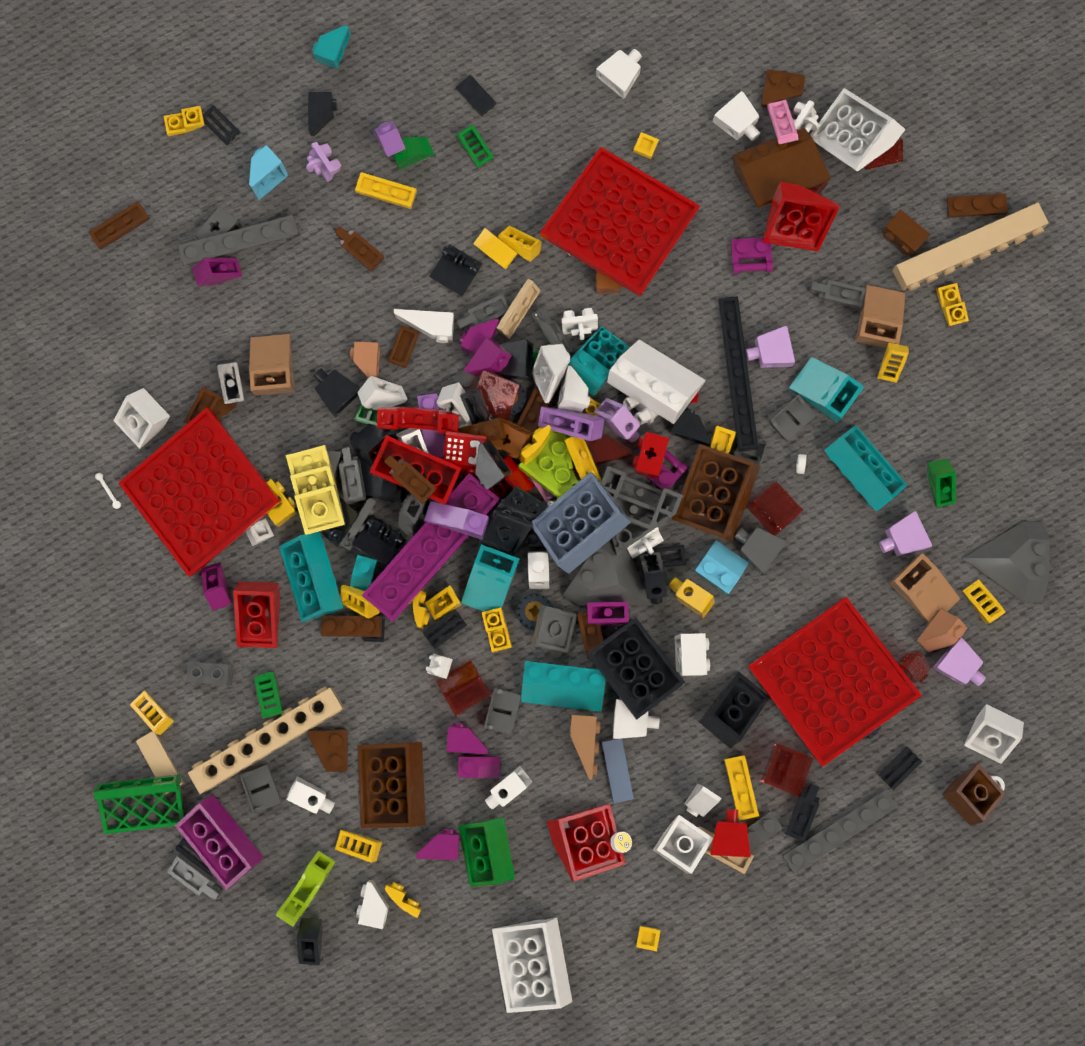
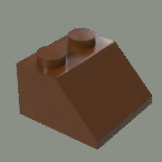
[942,763,1006,825]

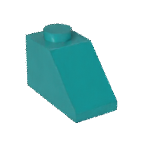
[312,25,351,69]
[349,555,379,596]

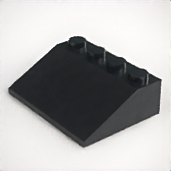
[587,617,686,720]

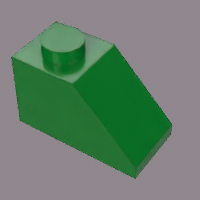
[393,137,435,170]
[927,458,956,508]

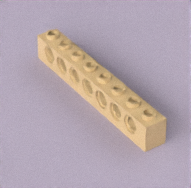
[188,686,345,794]

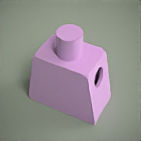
[746,326,795,368]
[594,398,640,442]
[879,511,932,556]
[933,638,986,686]

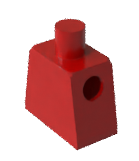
[711,809,751,858]

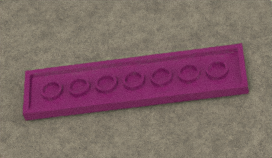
[362,473,500,623]

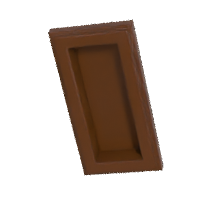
[387,325,420,368]

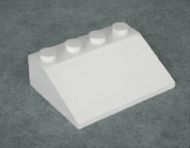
[810,88,905,171]
[607,340,706,424]
[492,918,572,1013]

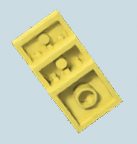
[286,445,345,535]

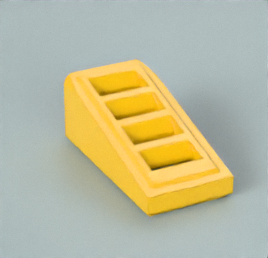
[498,226,542,262]
[877,343,909,383]
[962,580,1005,624]
[341,585,380,619]
[130,690,174,735]
[335,830,382,863]

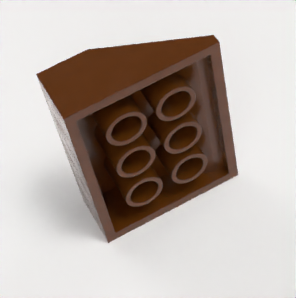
[732,127,831,208]
[672,444,761,542]
[358,742,426,828]

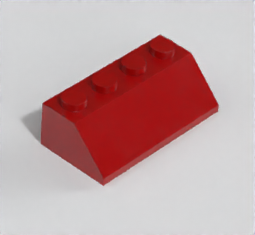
[370,435,461,505]

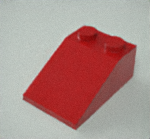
[233,582,280,648]

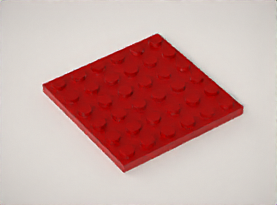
[539,147,700,297]
[118,407,282,577]
[748,597,922,767]

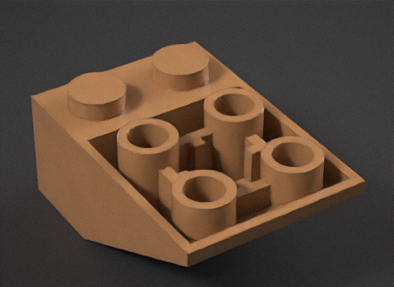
[855,285,905,348]
[249,334,295,396]
[889,553,960,624]
[570,715,600,780]

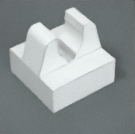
[426,654,453,679]

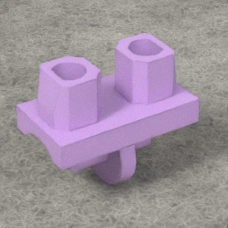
[306,142,341,182]

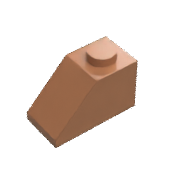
[350,342,380,378]
[917,609,967,652]

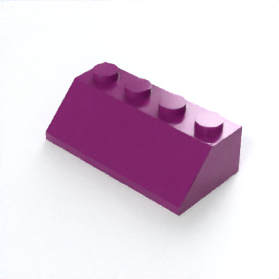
[175,795,264,890]

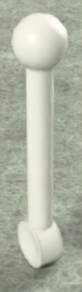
[95,473,121,509]

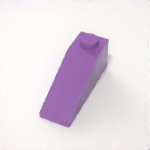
[373,121,405,157]
[417,393,445,457]
[538,406,605,441]
[424,502,489,540]

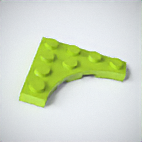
[518,430,579,499]

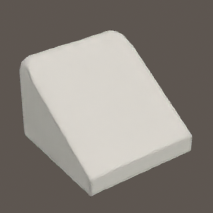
[246,518,274,546]

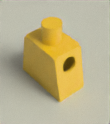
[669,577,715,618]

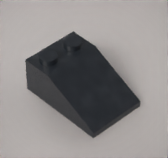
[355,455,405,503]
[699,672,770,748]

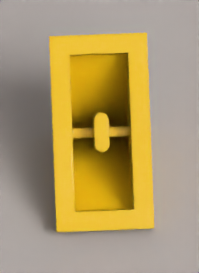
[425,585,462,620]

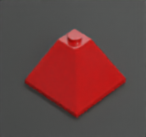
[762,182,840,251]
[547,804,626,882]

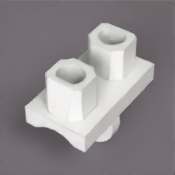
[792,100,819,133]
[562,308,598,340]
[623,396,658,425]
[627,527,664,559]

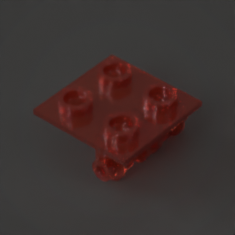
[472,370,521,420]
[747,481,803,536]

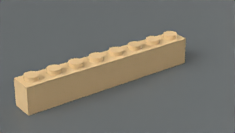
[892,202,1049,291]

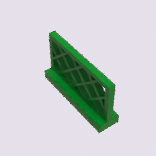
[93,774,185,834]

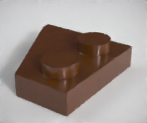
[761,69,805,107]
[184,387,237,424]
[308,730,348,772]

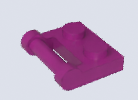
[731,238,773,274]
[646,449,689,490]

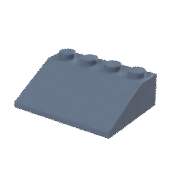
[531,472,631,574]

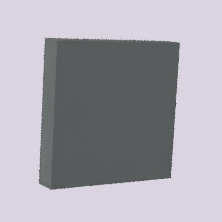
[531,605,577,653]

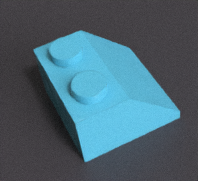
[249,145,288,200]
[693,540,749,595]

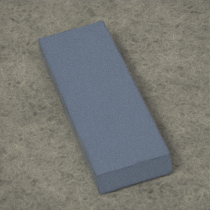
[602,738,634,803]

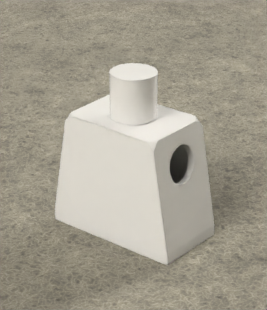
[596,49,642,99]
[713,91,760,141]
[528,551,549,589]
[612,699,660,739]
[485,766,533,809]
[286,776,335,814]

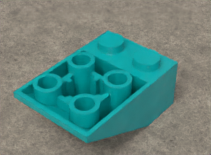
[567,326,630,397]
[788,357,864,423]
[461,544,520,612]

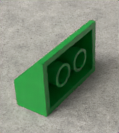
[458,817,515,887]

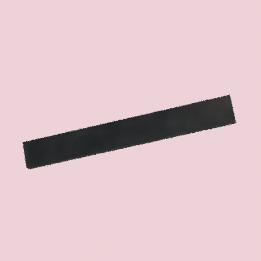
[718,296,759,452]

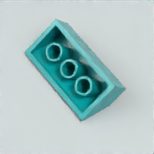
[824,425,908,512]
[279,532,343,623]
[521,661,606,712]

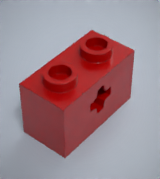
[632,432,669,480]

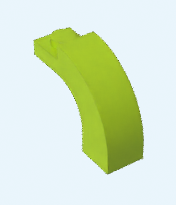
[276,851,335,927]

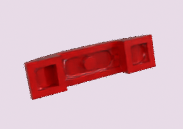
[377,407,459,434]

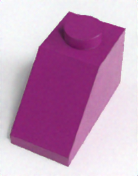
[192,258,242,286]
[459,319,499,355]
[464,338,512,376]
[202,562,232,611]
[587,602,629,625]
[446,723,489,754]
[458,756,501,778]
[416,829,460,860]

